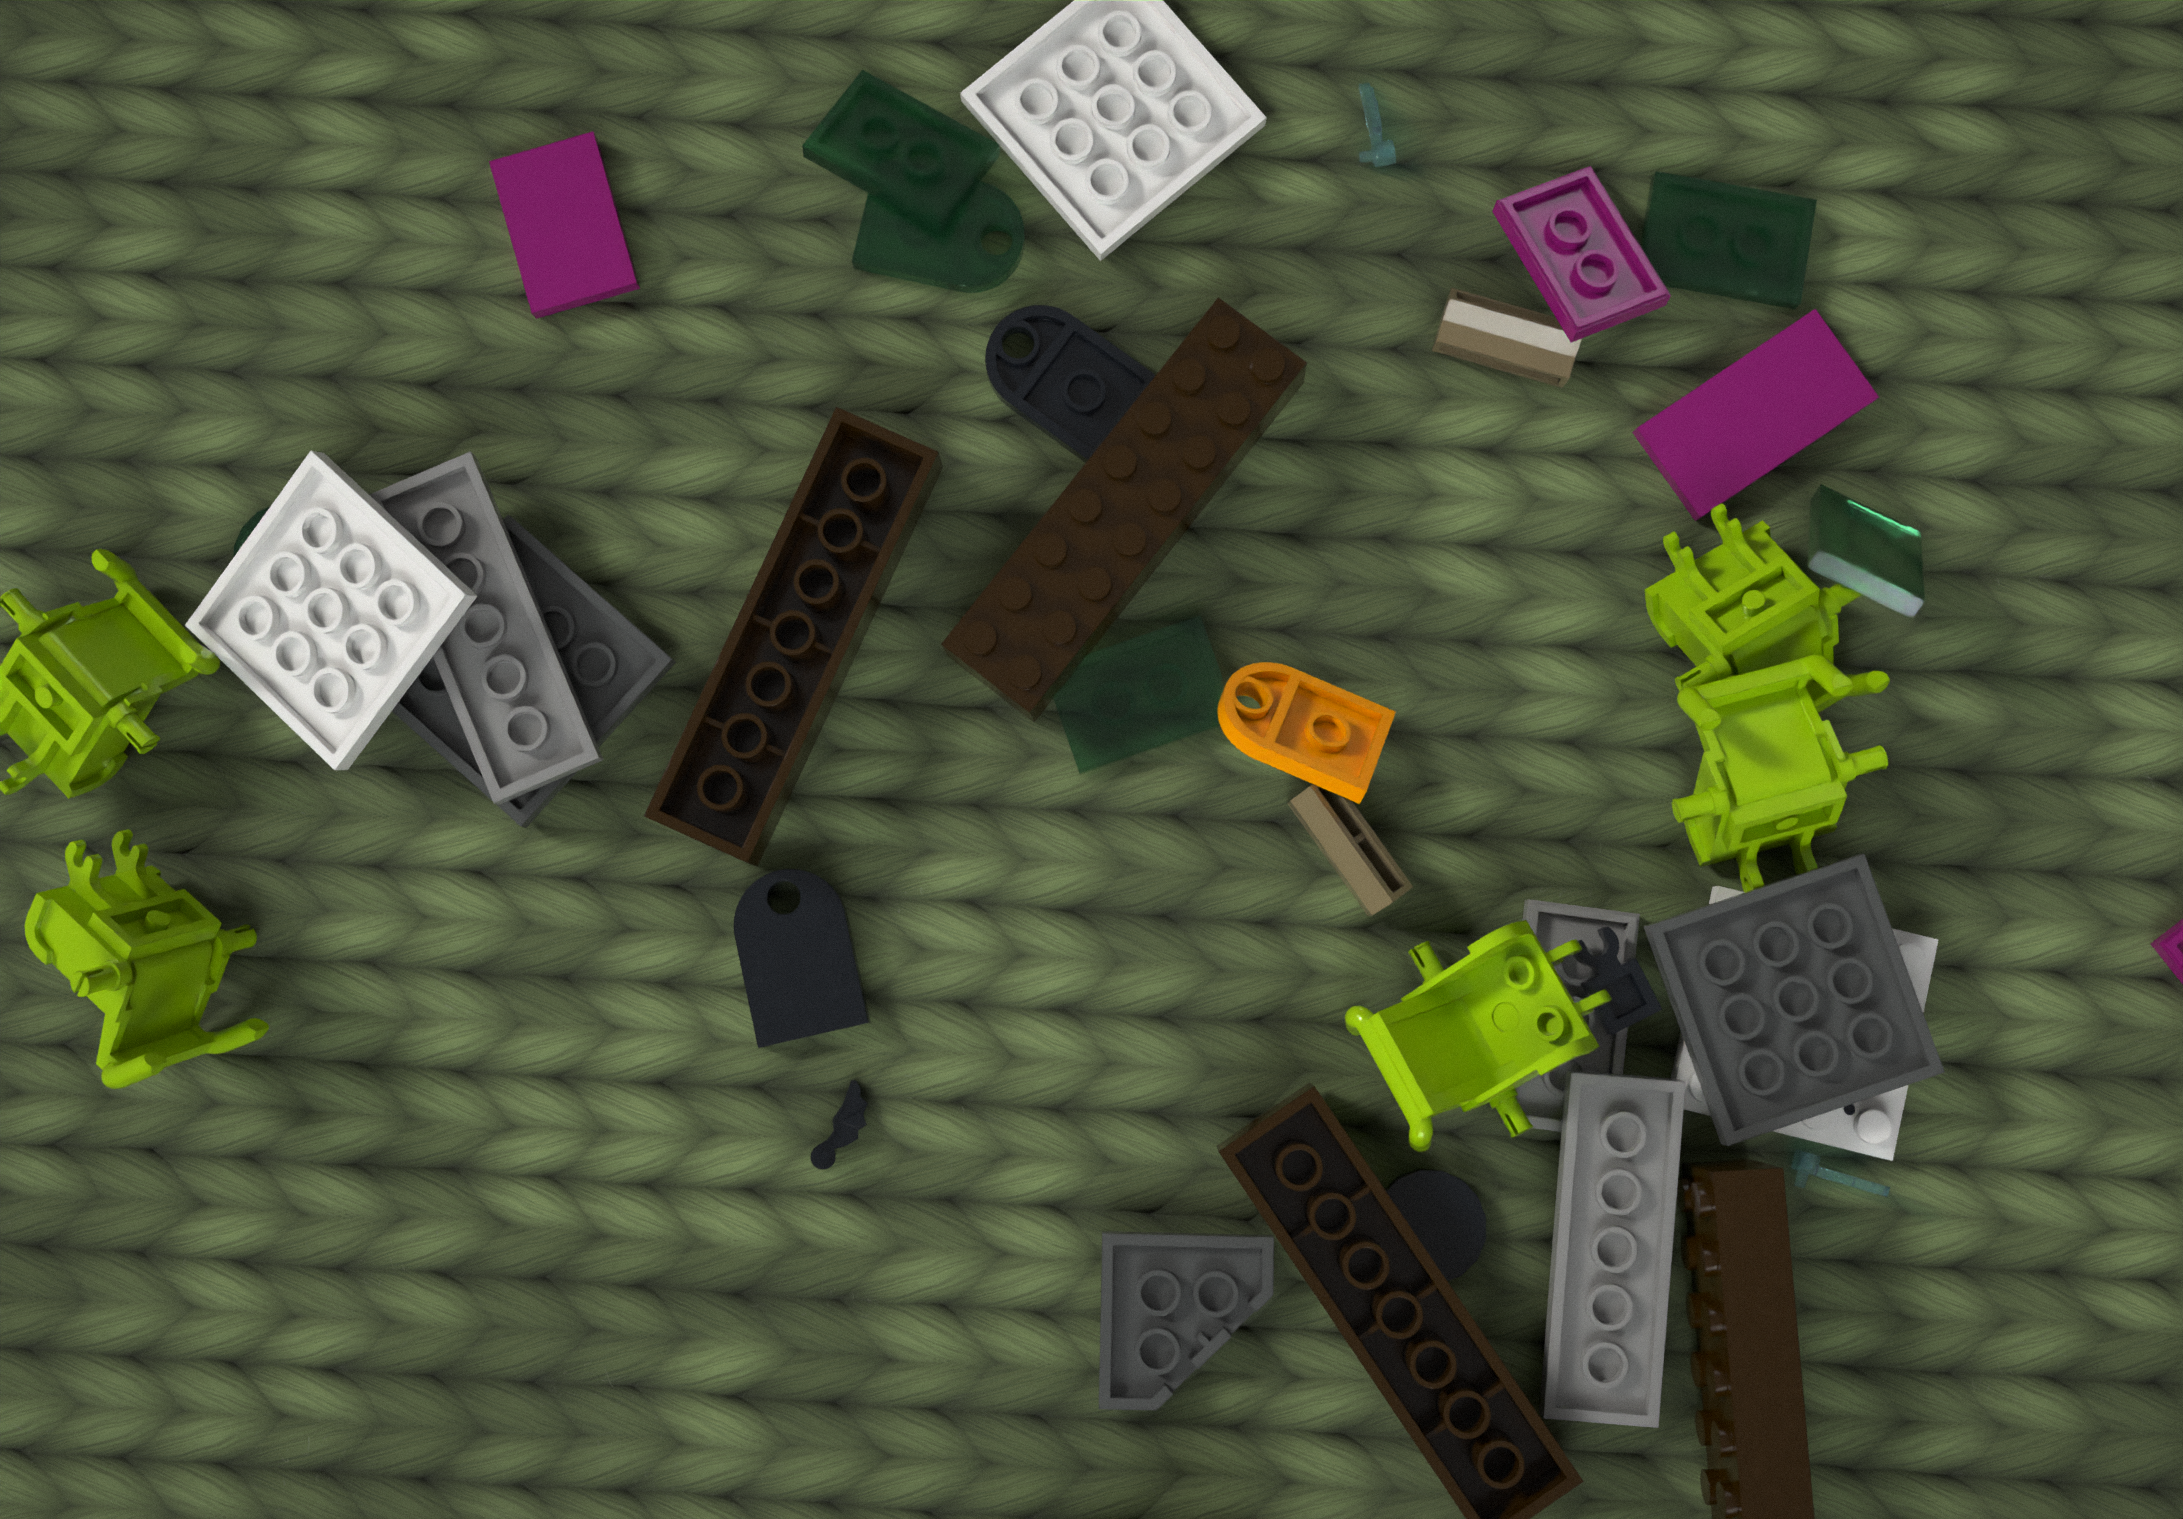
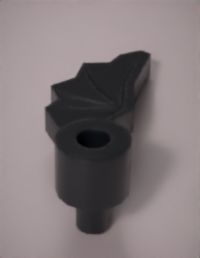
[810,1080,868,1170]

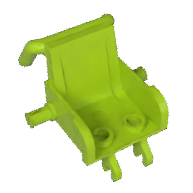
[1645,503,1890,713]
[0,549,220,799]
[1672,655,1888,892]
[24,829,269,1089]
[1345,920,1612,1152]

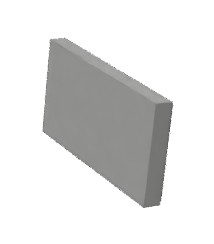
[1500,899,1640,1132]

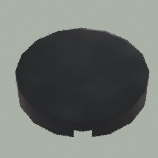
[1385,1169,1486,1281]

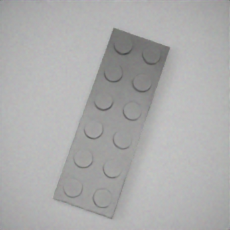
[369,451,604,805]
[1539,1070,1686,1428]

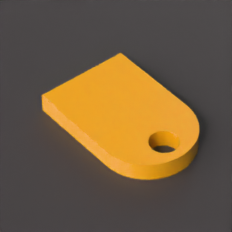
[1217,662,1396,804]

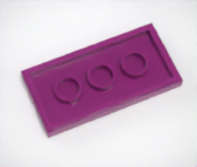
[1632,309,1879,521]

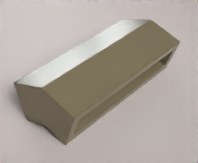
[1432,288,1582,388]
[1287,784,1413,917]

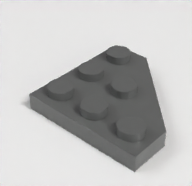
[1099,1231,1274,1411]

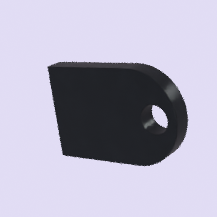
[985,305,1156,463]
[734,869,871,1048]

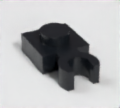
[1573,927,1662,1035]

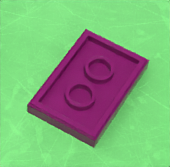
[489,131,641,319]
[1492,166,1671,343]

